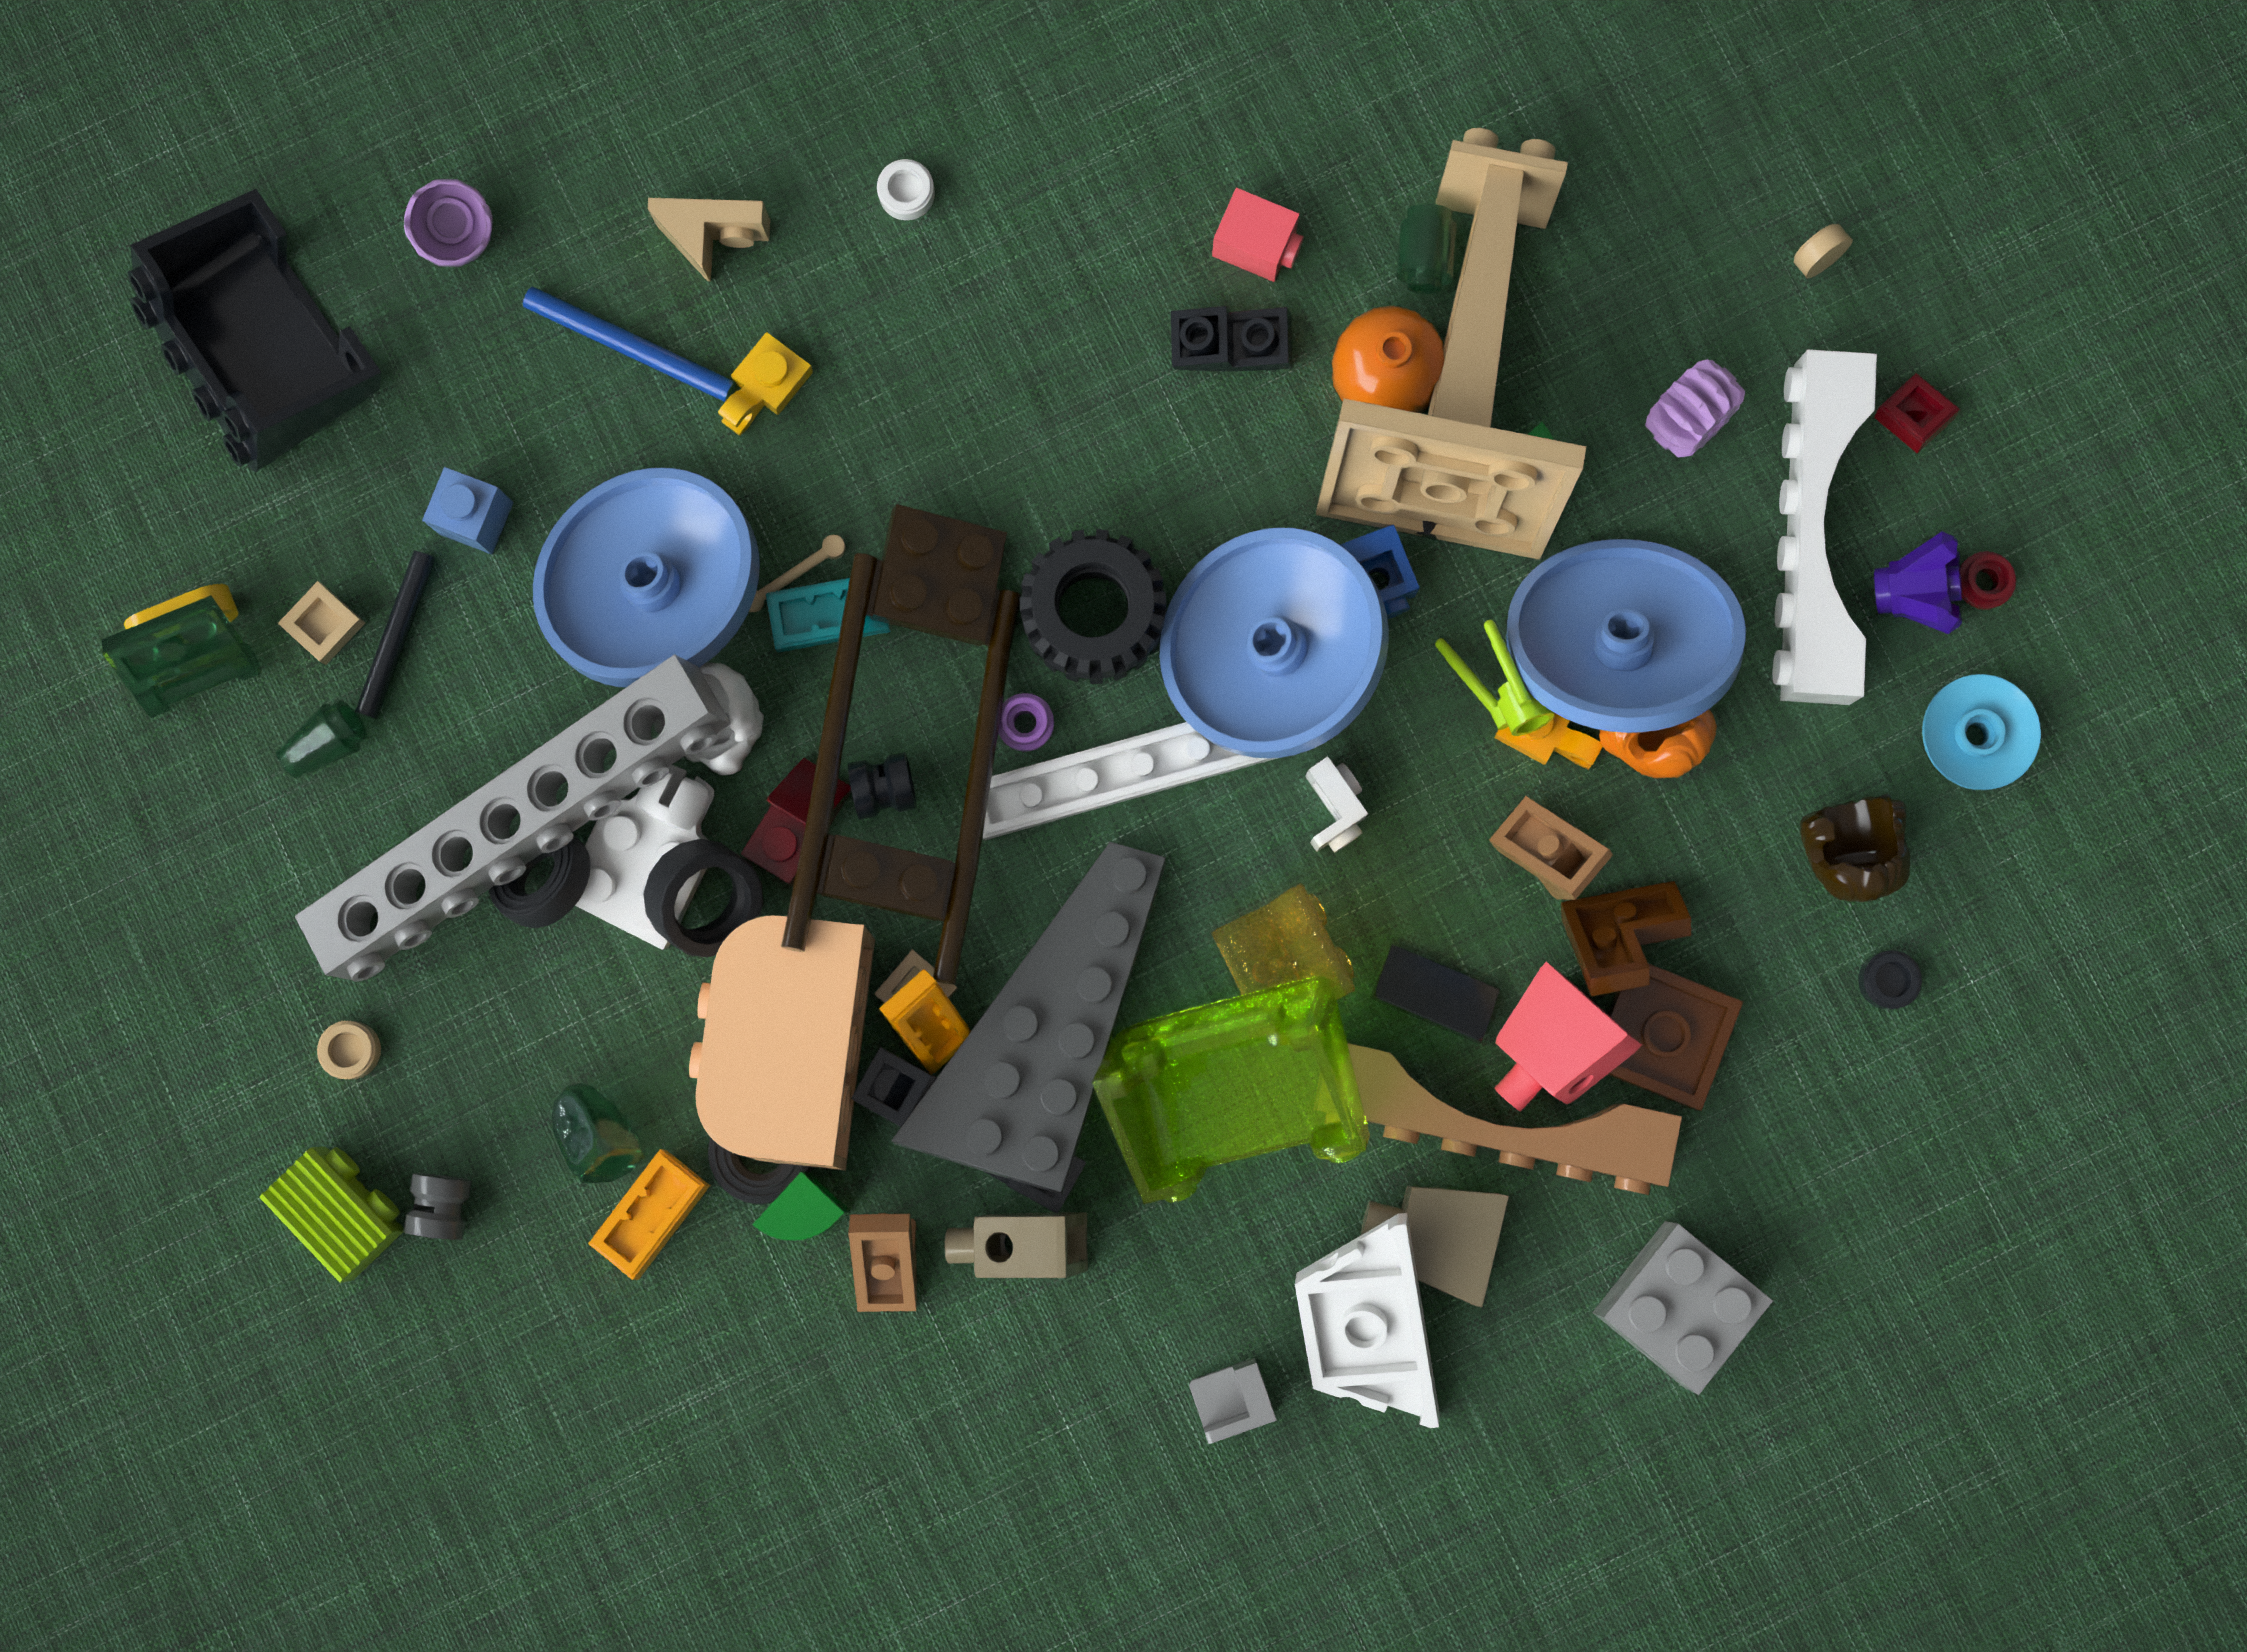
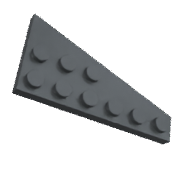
[891,842,1166,1195]

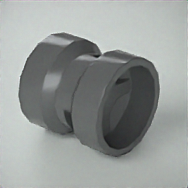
[403,1173,472,1240]

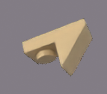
[648,198,770,282]

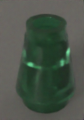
[276,700,368,778]

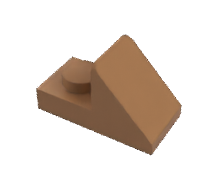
[1489,796,1613,900]
[848,1213,917,1312]

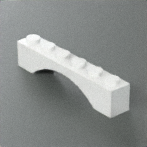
[1772,350,1877,705]

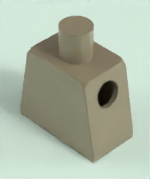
[1361,1186,1509,1307]
[945,1212,1088,1278]

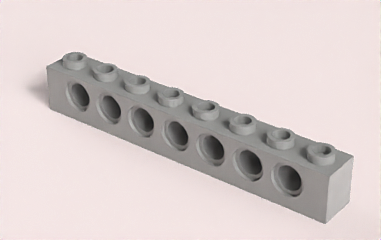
[295,654,731,982]

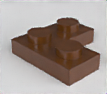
[1561,881,1691,996]

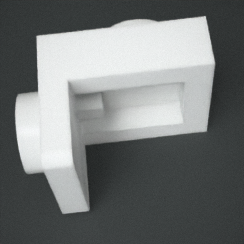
[1305,756,1368,853]

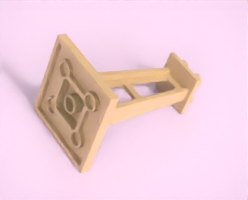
[1316,128,1587,560]

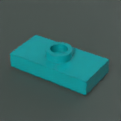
[765,578,891,653]

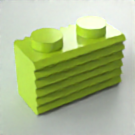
[259,1147,404,1283]

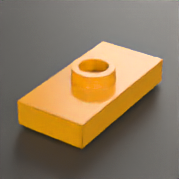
[879,969,971,1075]
[588,1149,710,1280]

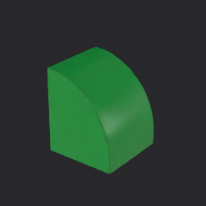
[752,1171,850,1241]

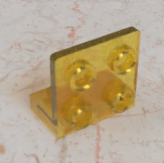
[1211,883,1355,1037]

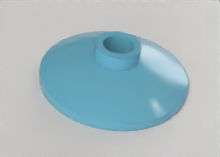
[1922,674,2041,790]

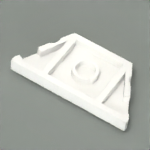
[1295,1213,1440,1428]

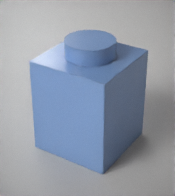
[422,467,514,554]

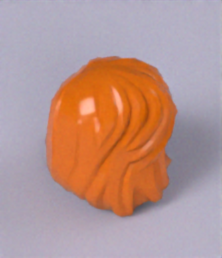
[1599,709,1717,778]

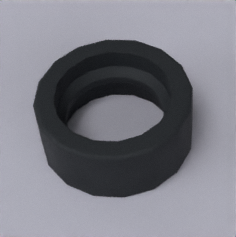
[643,839,764,958]

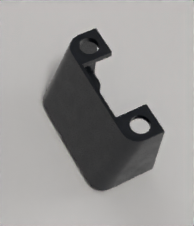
[127,189,381,472]

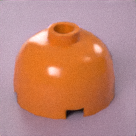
[1332,306,1444,414]

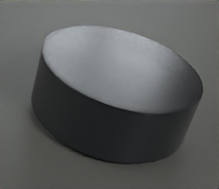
[1858,950,1922,1010]

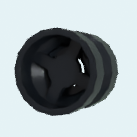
[848,752,917,820]

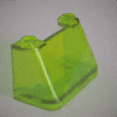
[1092,976,1370,1204]

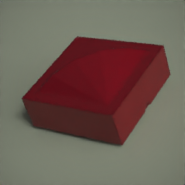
[1874,373,1960,454]

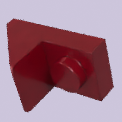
[741,758,852,886]

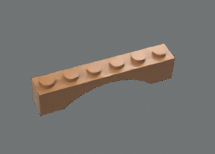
[1314,1040,1682,1195]

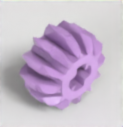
[1645,359,1745,458]

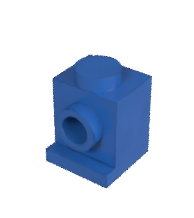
[1340,524,1419,619]

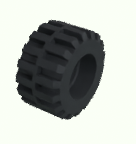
[1020,529,1166,684]

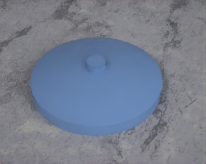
[533,468,760,688]
[1160,528,1389,758]
[1506,539,1746,733]

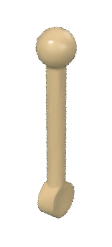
[749,535,846,612]

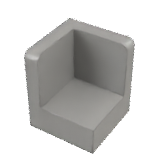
[1189,1358,1277,1444]

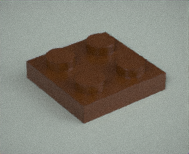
[1608,963,1743,1111]

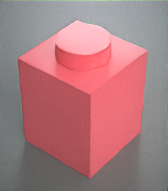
[1212,187,1304,282]

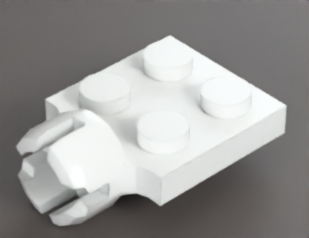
[575,765,714,950]

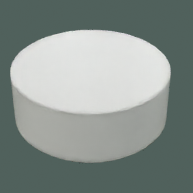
[877,159,935,220]

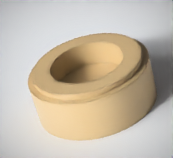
[1794,224,1853,278]
[317,1021,381,1079]

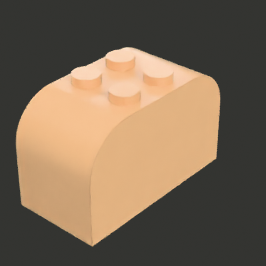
[689,915,875,1171]

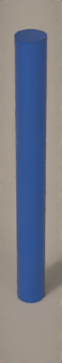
[523,286,736,402]

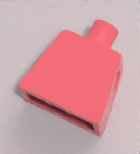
[1494,962,1642,1112]

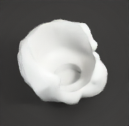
[653,662,764,775]

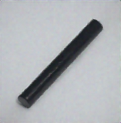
[355,550,436,719]

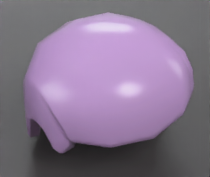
[404,179,493,267]

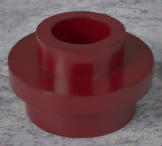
[1960,551,2016,610]

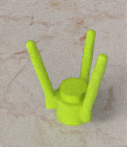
[1435,620,1555,736]

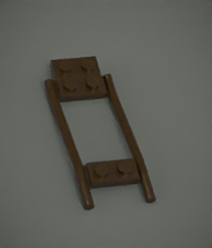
[781,504,1021,984]

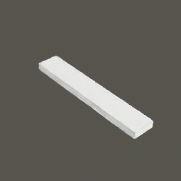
[983,722,1316,840]

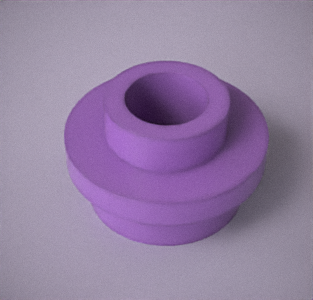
[998,693,1054,752]

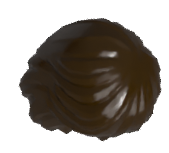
[1800,794,1911,902]

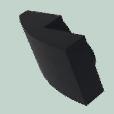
[1171,306,1293,371]

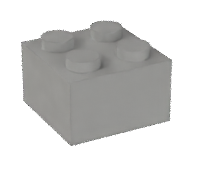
[1592,1221,1773,1395]

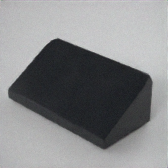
[1370,944,1500,1043]

